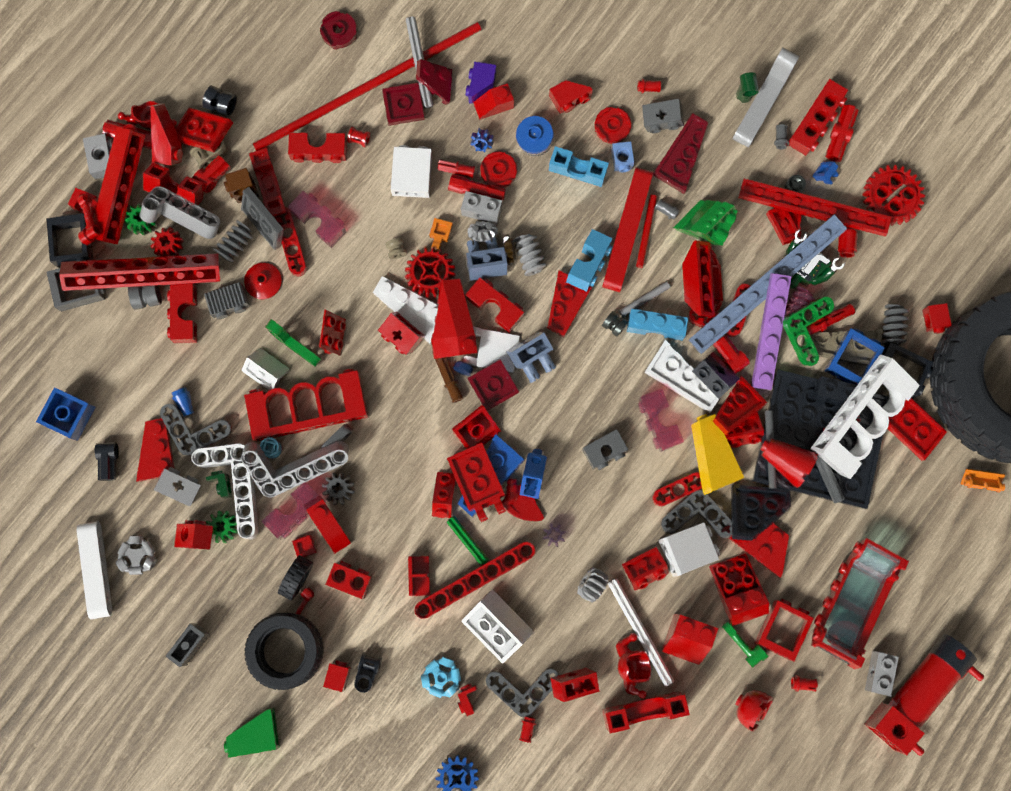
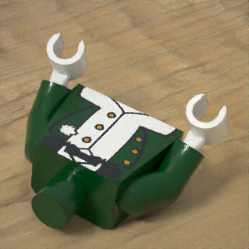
[785,229,845,289]

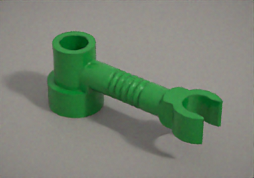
[722,622,769,668]

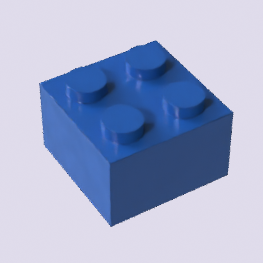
[36,387,96,441]

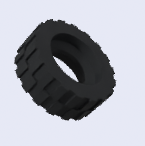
[278,555,314,601]

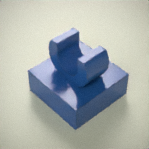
[812,162,839,185]

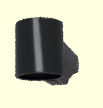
[94,442,119,481]

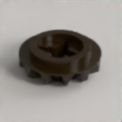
[502,234,516,265]

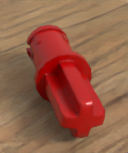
[437,159,475,178]

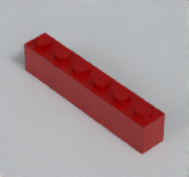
[93,127,145,245]

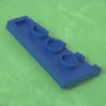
[458,434,524,518]

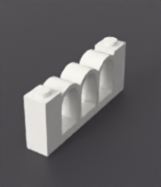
[811,355,920,479]

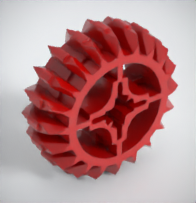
[405,247,456,298]

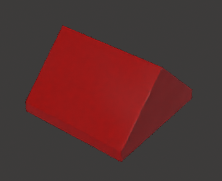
[452,405,501,449]

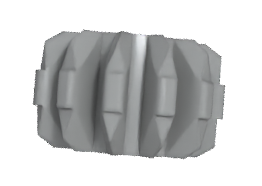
[577,567,608,603]

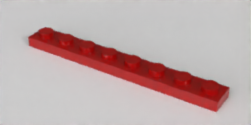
[738,178,892,237]

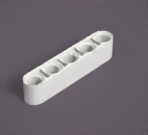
[77,521,112,620]

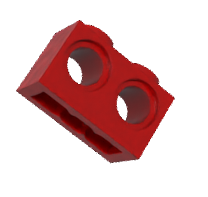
[325,561,373,599]

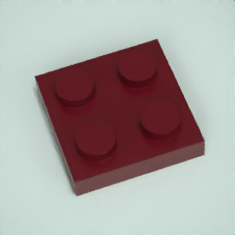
[382,83,425,126]
[467,359,519,411]

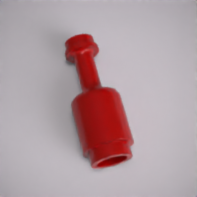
[838,226,858,258]

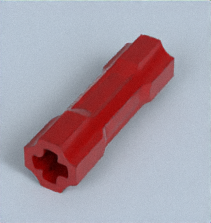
[448,174,506,203]

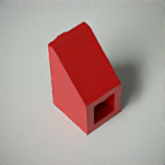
[549,80,593,114]

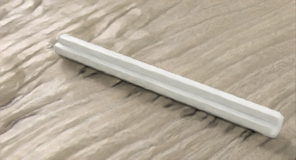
[608,579,674,686]

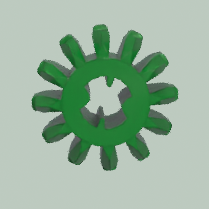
[124,203,158,236]
[206,510,238,543]

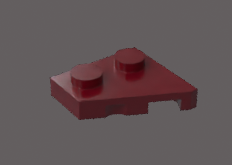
[416,59,453,105]

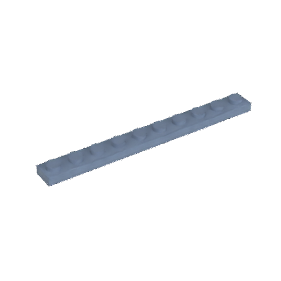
[689,215,847,354]

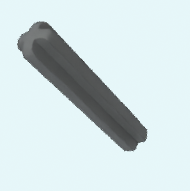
[812,450,844,503]

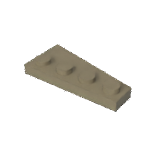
[801,329,882,366]

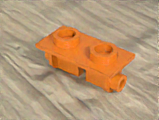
[960,468,1005,493]

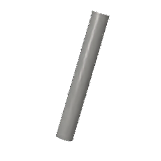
[619,281,670,317]

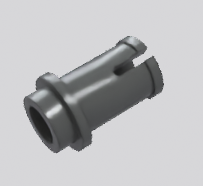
[774,124,789,150]
[655,199,680,220]

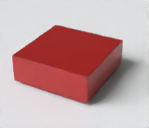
[292,534,317,557]

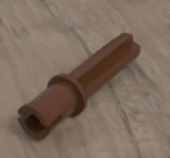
[432,351,464,403]

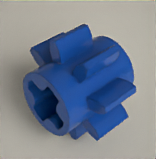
[470,128,494,153]

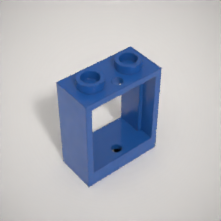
[824,329,885,385]

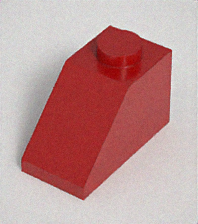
[473,83,514,120]

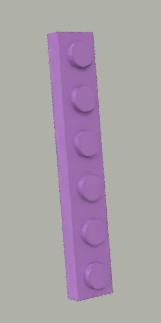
[751,273,791,390]

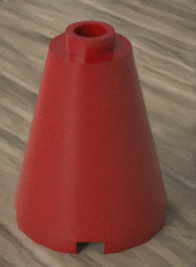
[760,438,818,488]

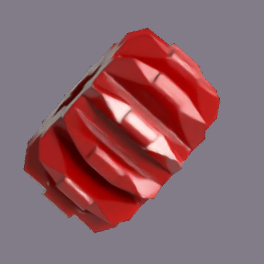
[151,227,184,257]

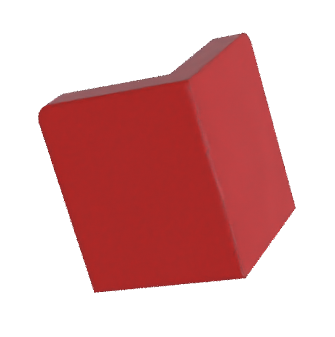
[68,188,99,217]

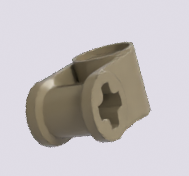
[190,140,228,169]

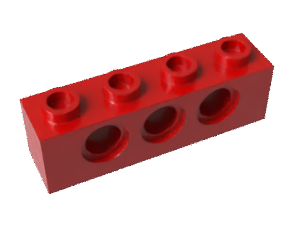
[789,79,848,156]

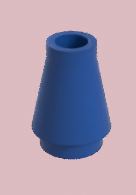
[172,387,194,417]

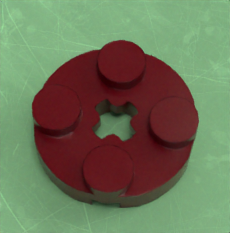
[320,11,357,50]

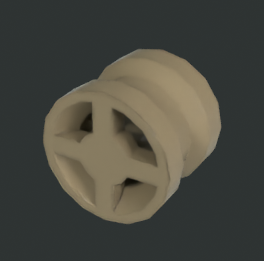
[385,238,407,259]

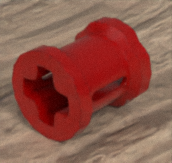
[347,126,370,148]

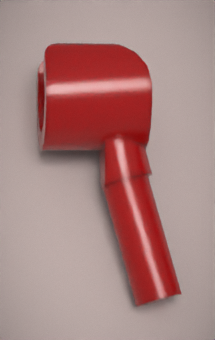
[296,587,314,615]

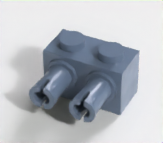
[466,237,507,281]
[506,332,556,383]

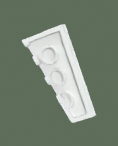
[373,276,438,345]

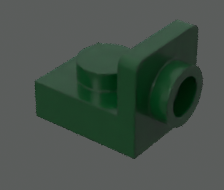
[206,471,233,499]

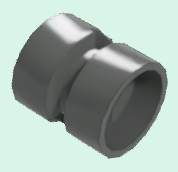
[128,285,162,310]

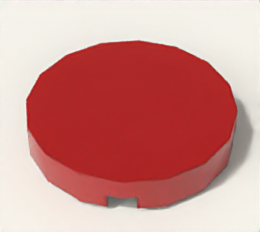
[594,107,631,144]
[480,151,517,188]

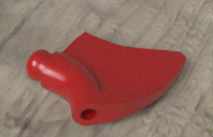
[502,479,544,522]

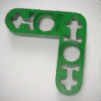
[783,297,834,366]
[265,319,321,367]

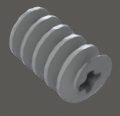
[513,234,546,276]

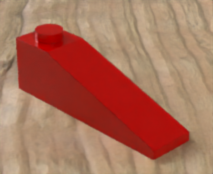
[431,279,477,359]

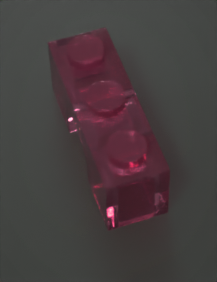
[288,191,347,248]
[637,389,684,453]
[261,482,319,539]

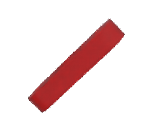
[652,472,702,507]

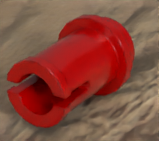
[637,78,661,94]
[791,675,818,692]
[519,716,537,743]

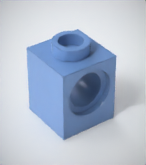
[611,141,634,173]

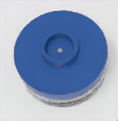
[516,116,554,156]

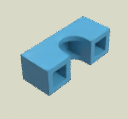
[549,146,609,187]
[566,229,613,292]
[626,309,688,341]

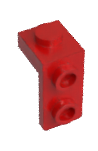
[432,472,456,518]

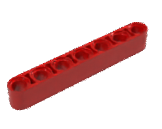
[602,167,654,293]
[414,542,535,619]

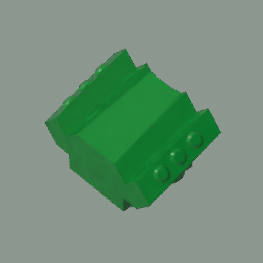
[673,200,738,246]

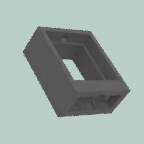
[46,260,106,312]

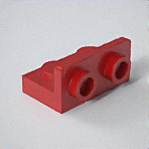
[725,412,764,448]
[622,547,669,591]

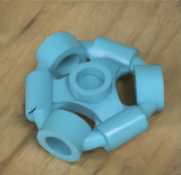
[421,657,461,698]

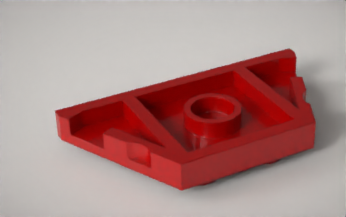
[721,523,789,578]

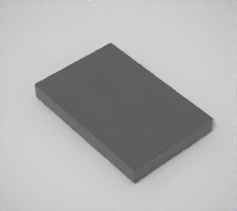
[241,187,284,250]

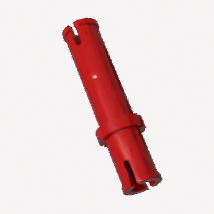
[806,304,855,335]

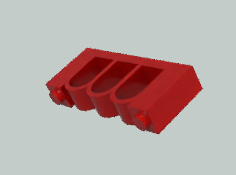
[244,369,369,442]

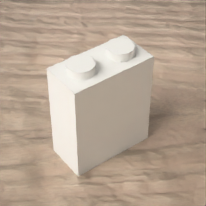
[391,145,432,198]

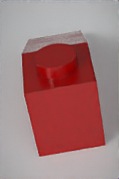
[150,103,183,166]
[304,495,351,554]

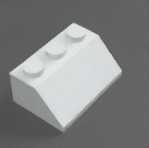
[462,589,534,664]

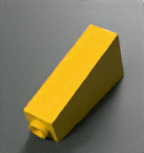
[691,414,744,495]

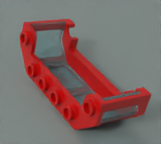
[811,538,909,670]

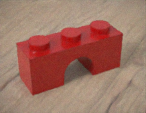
[288,133,347,163]
[143,162,204,205]
[465,278,524,334]
[167,283,197,344]

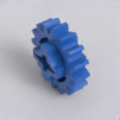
[435,755,479,791]

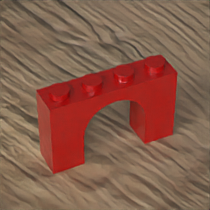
[602,691,690,734]

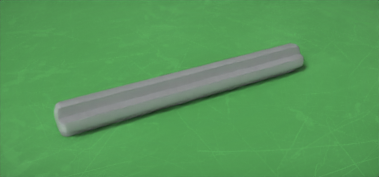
[406,16,433,108]

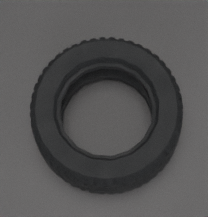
[244,613,324,690]

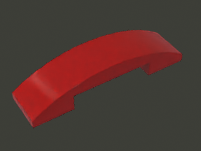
[249,148,287,217]

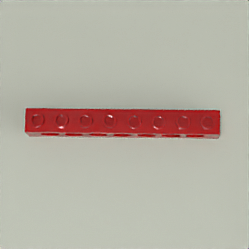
[59,253,220,291]

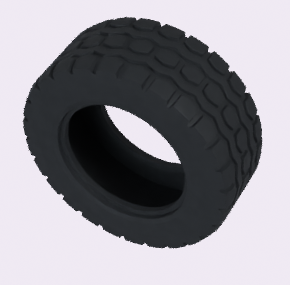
[930,291,1011,463]

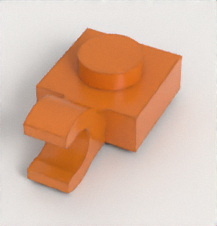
[429,218,453,253]

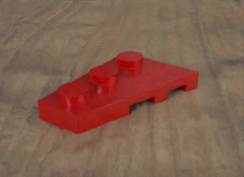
[547,270,592,337]
[713,376,768,435]
[136,418,175,482]

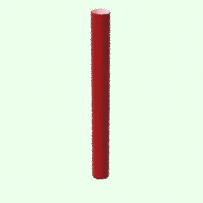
[636,195,657,268]

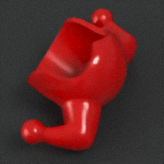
[117,101,177,129]
[616,633,651,699]

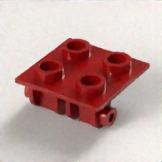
[319,310,346,356]

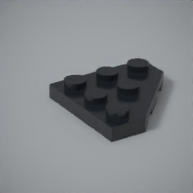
[731,484,791,541]

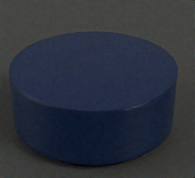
[453,361,473,376]

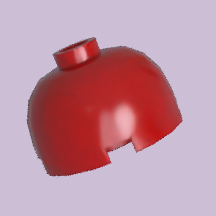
[735,690,773,732]

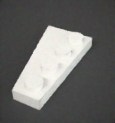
[645,340,719,413]

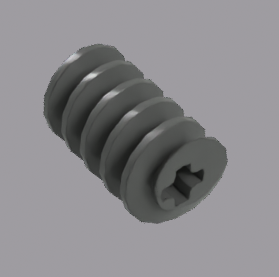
[213,220,253,262]
[881,304,909,345]

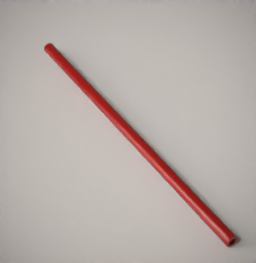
[252,22,482,151]

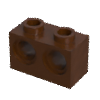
[224,168,259,203]

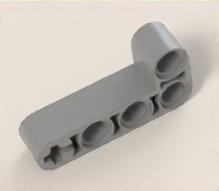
[140,186,220,239]

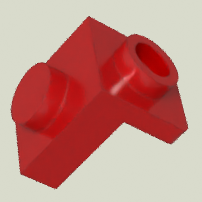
[457,683,478,717]

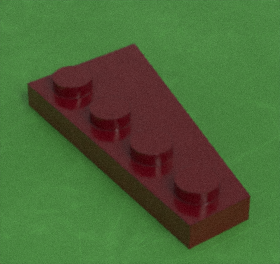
[653,113,708,194]

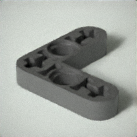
[160,404,232,455]
[661,490,732,538]
[486,669,559,717]

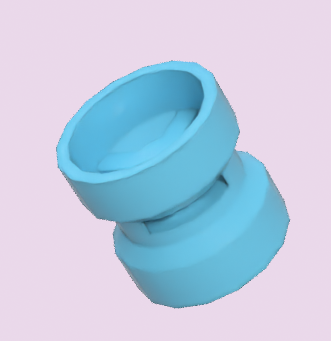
[260,437,282,459]

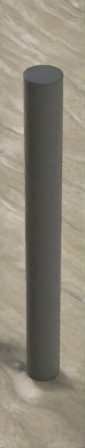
[765,411,777,489]

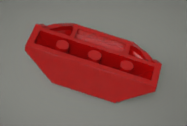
[682,240,723,317]

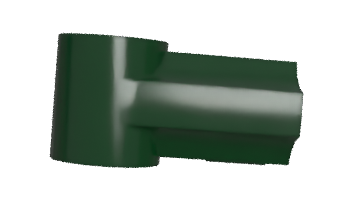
[736,72,759,103]

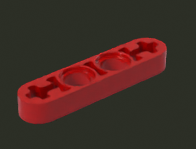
[274,207,307,277]

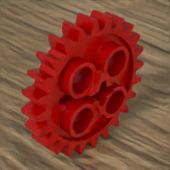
[862,165,925,226]

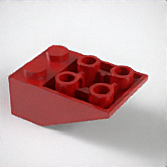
[709,553,769,626]

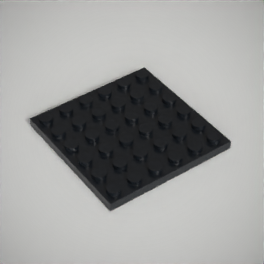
[752,369,889,510]

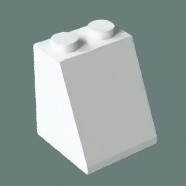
[658,523,720,577]

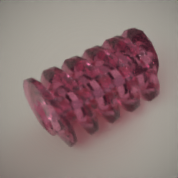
[784,286,815,327]

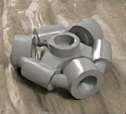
[116,536,157,575]

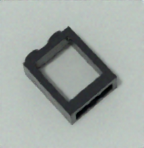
[46,213,93,268]
[881,342,933,399]

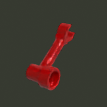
[77,194,102,245]

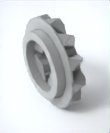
[467,220,498,242]

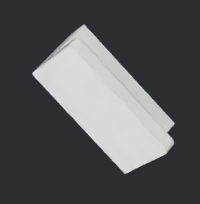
[242,348,289,390]

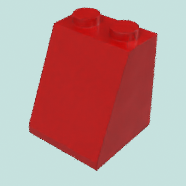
[662,614,719,665]

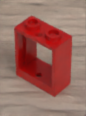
[755,598,814,662]

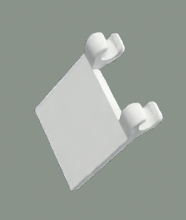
[463,326,520,373]

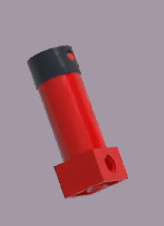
[864,634,984,756]

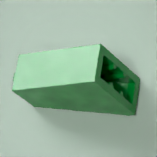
[224,707,280,758]

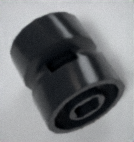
[202,85,237,117]

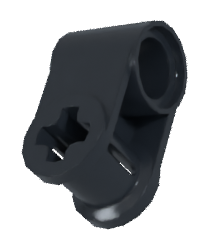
[354,652,382,693]

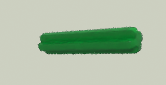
[447,516,489,566]

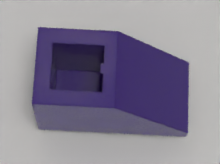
[465,62,496,104]

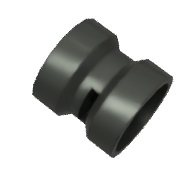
[784,175,806,193]
[602,311,628,337]

